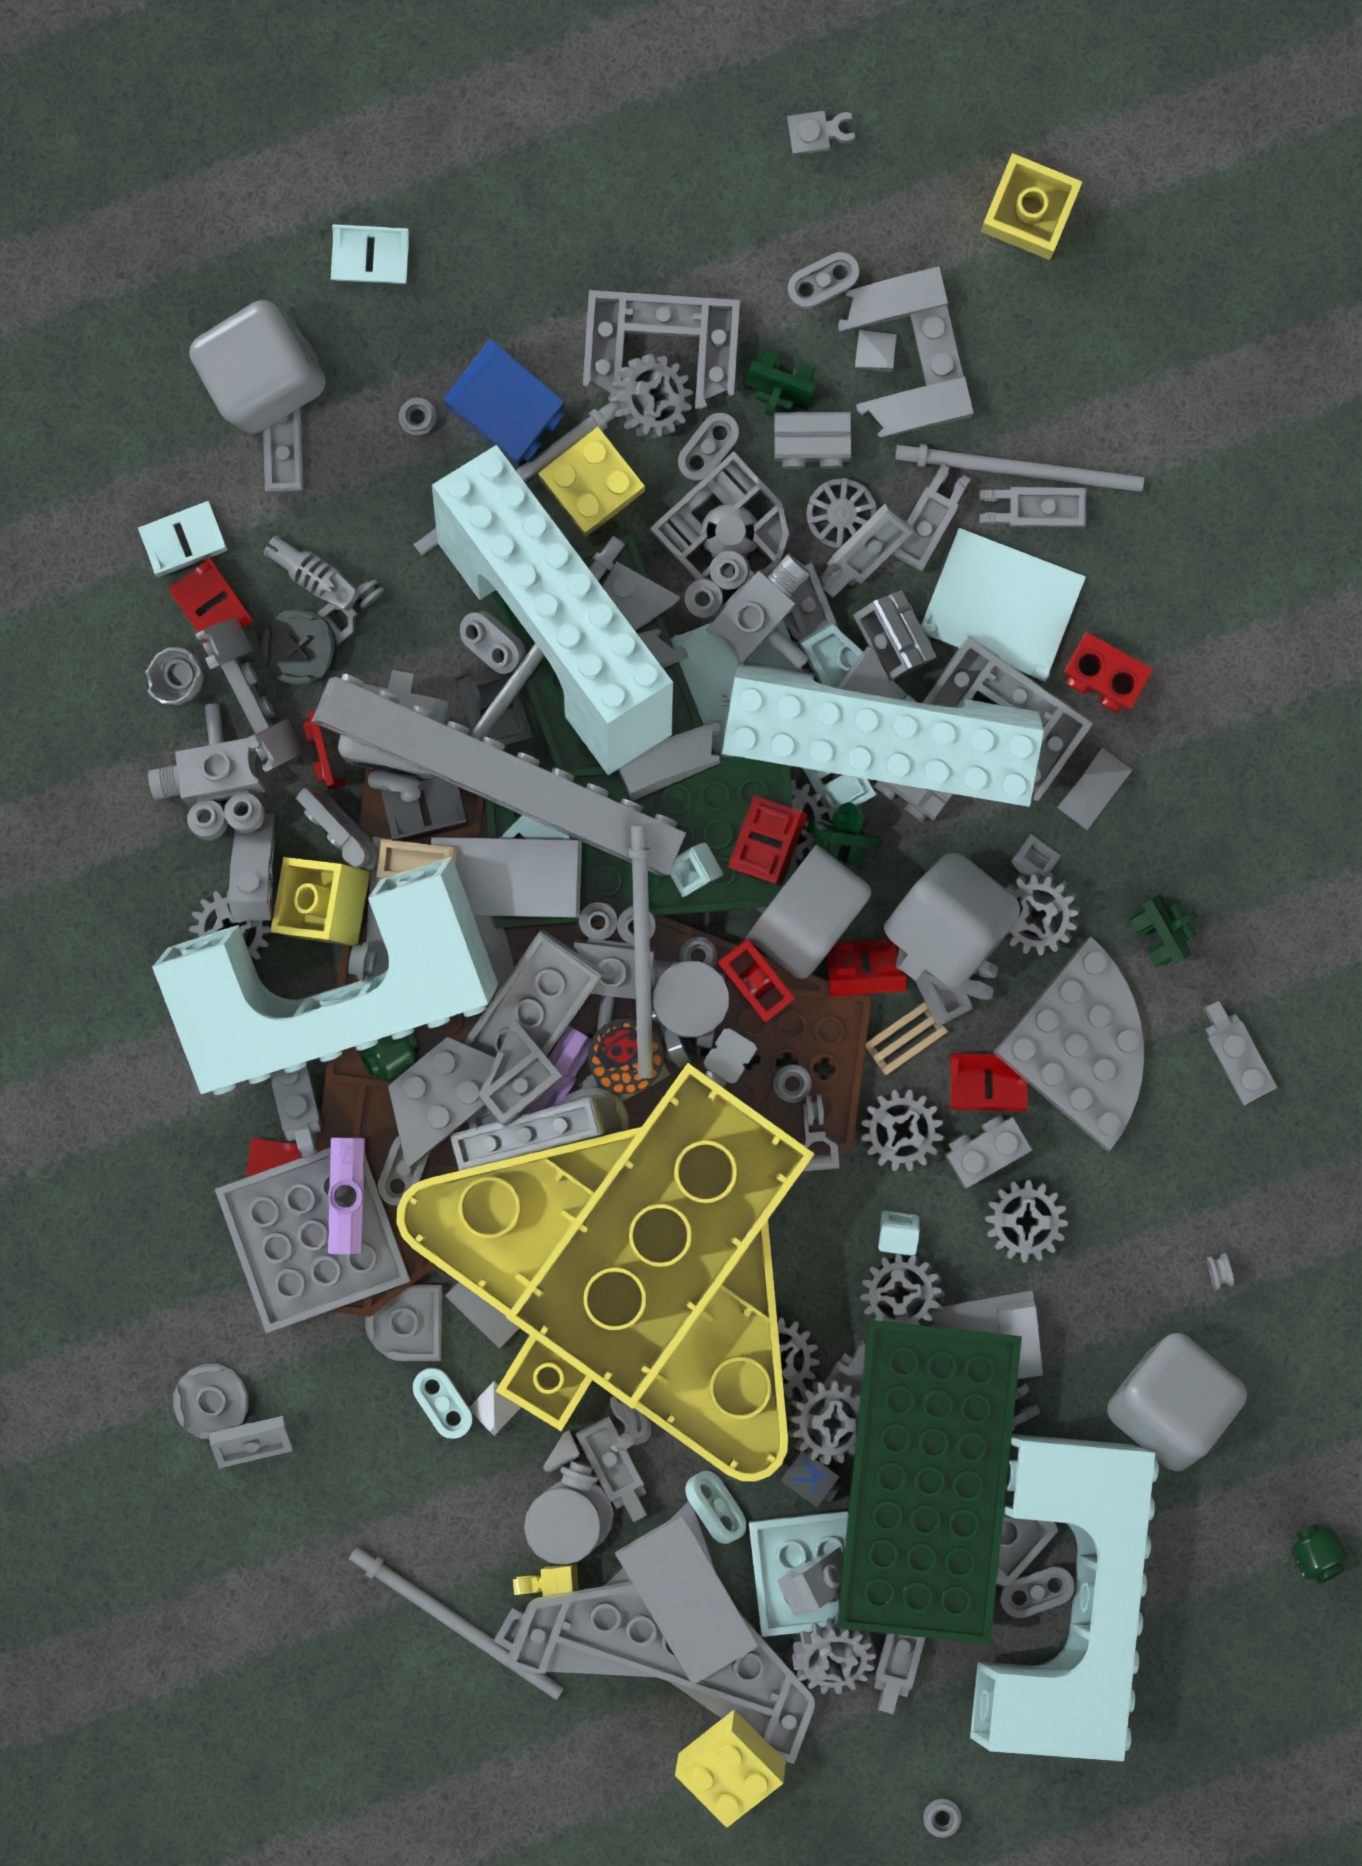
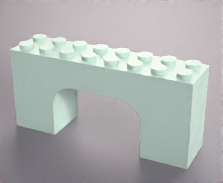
[432,445,673,775]
[722,661,1044,807]
[152,857,498,1095]
[970,1434,1159,1761]

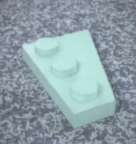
[797,623,916,702]

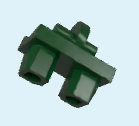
[744,350,816,416]
[807,802,883,866]
[1129,895,1198,967]

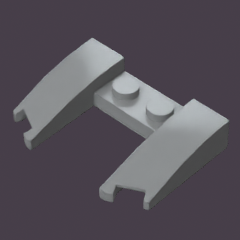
[838,266,974,438]
[583,290,740,409]
[195,617,304,772]
[618,628,721,801]
[922,635,1093,801]

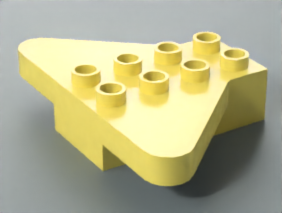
[397,1063,814,1481]

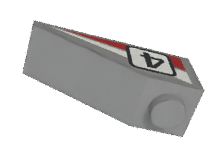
[228,813,275,920]

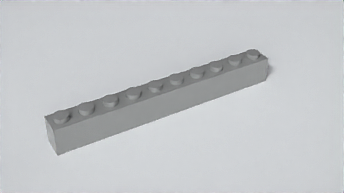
[311,674,686,875]

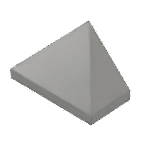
[1057,747,1132,830]

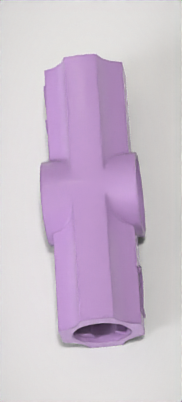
[516,1025,592,1117]
[328,1138,365,1254]

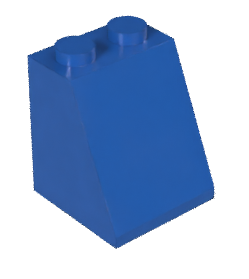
[443,339,566,466]

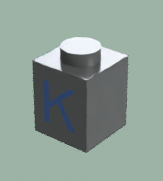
[779,1450,841,1508]

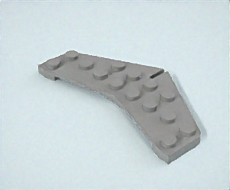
[506,1581,815,1764]

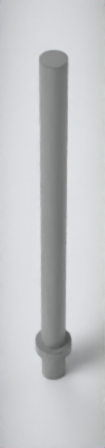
[414,402,621,556]
[895,444,1144,492]
[468,536,625,741]
[628,825,654,1079]
[348,1547,565,1700]

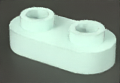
[413,1367,472,1439]
[686,1471,746,1544]

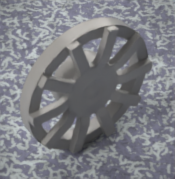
[806,478,877,550]

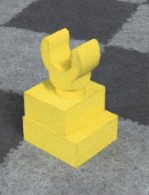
[513,1562,579,1597]

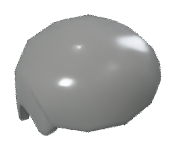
[145,647,204,705]

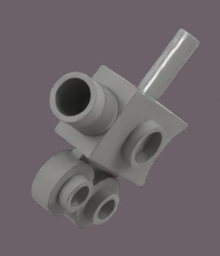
[685,551,811,669]
[148,704,265,841]
[574,900,681,1031]

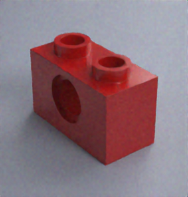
[717,939,795,1023]

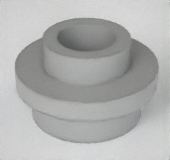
[399,398,437,436]
[679,937,717,967]
[348,942,377,980]
[773,1065,812,1103]
[560,1460,598,1491]
[923,1798,962,1838]

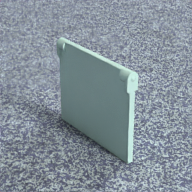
[920,528,1086,682]
[670,620,803,757]

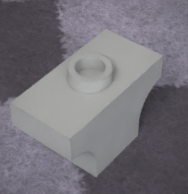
[777,1547,843,1615]

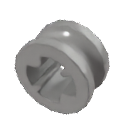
[1206,1253,1234,1290]

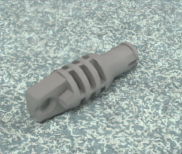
[264,536,360,611]

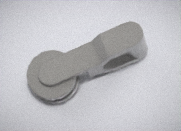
[317,579,385,647]
[801,1095,839,1171]

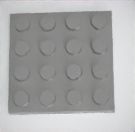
[215,1137,411,1333]

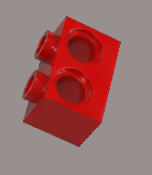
[1062,632,1153,713]

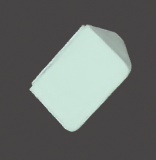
[670,842,723,897]
[878,1210,920,1256]

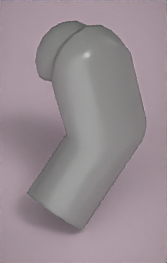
[368,770,421,802]

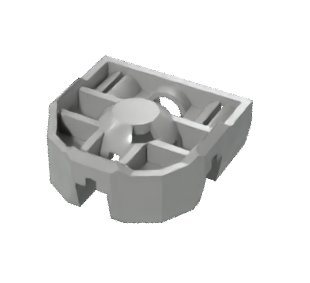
[650,452,789,594]

